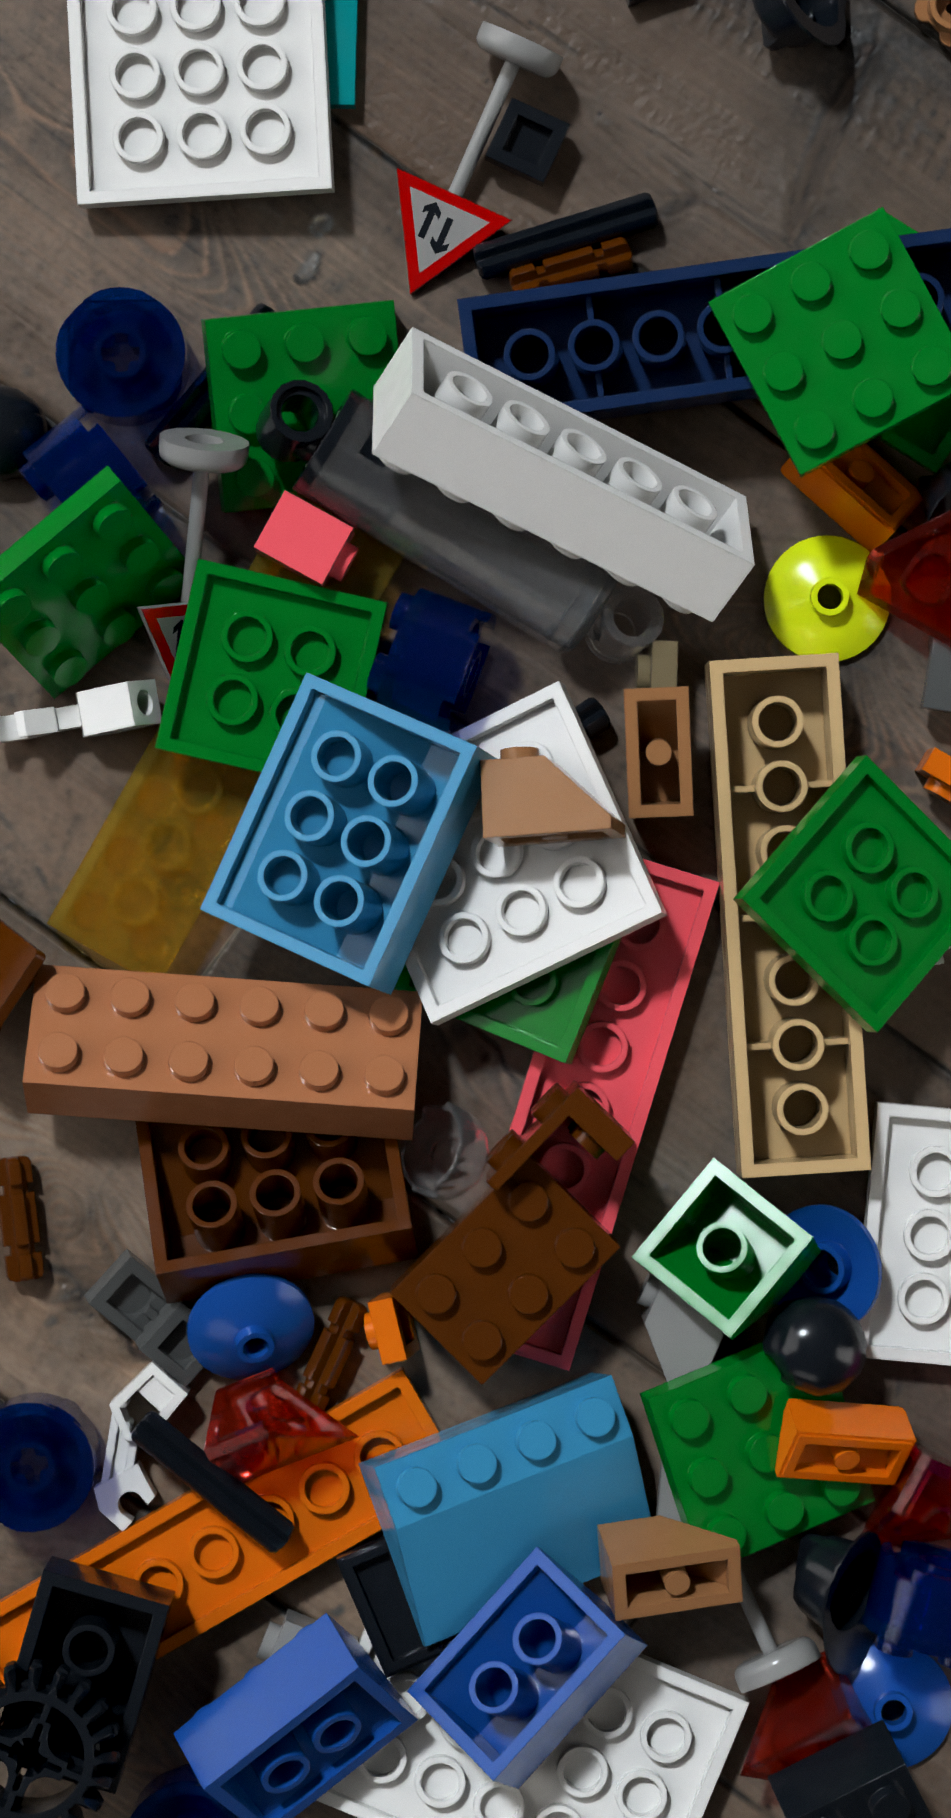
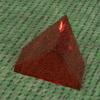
[857,510,951,647]
[204,1367,359,1482]
[860,1442,951,1547]
[740,1650,872,1781]

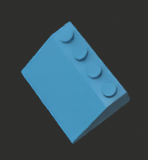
[200,672,497,995]
[358,1372,651,1647]

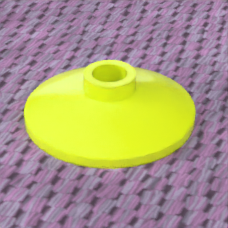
[763,535,891,661]

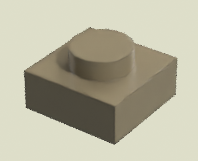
[635,640,678,688]

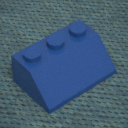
[407,1547,648,1789]
[173,1613,418,1818]

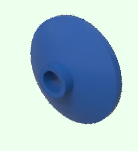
[777,1204,882,1321]
[187,1273,314,1380]
[826,1641,951,1767]

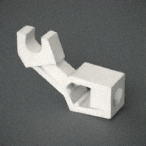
[0,679,162,743]
[94,1361,191,1531]

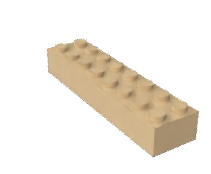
[704,653,871,1178]

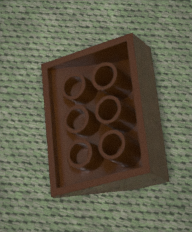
[135,1121,419,1304]

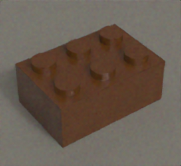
[390,1155,620,1385]

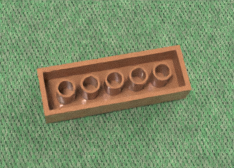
[22,965,422,1140]

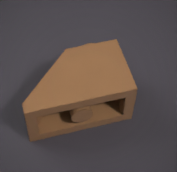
[624,686,694,819]
[480,747,626,847]
[597,1515,743,1621]

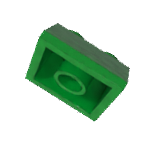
[632,1158,821,1340]

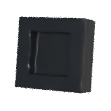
[485,97,570,187]

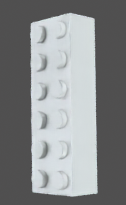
[372,327,755,622]

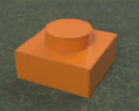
[915,747,951,805]
[364,1291,420,1365]

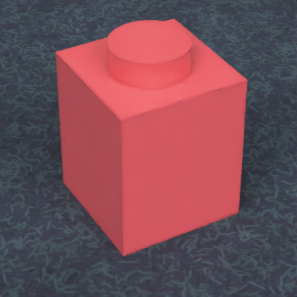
[254,490,359,588]

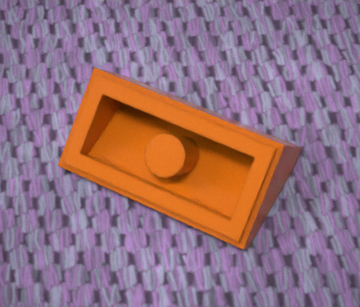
[781,443,923,553]
[775,1398,916,1485]

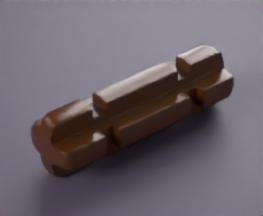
[509,237,633,291]
[0,1156,44,1282]
[290,1296,368,1419]

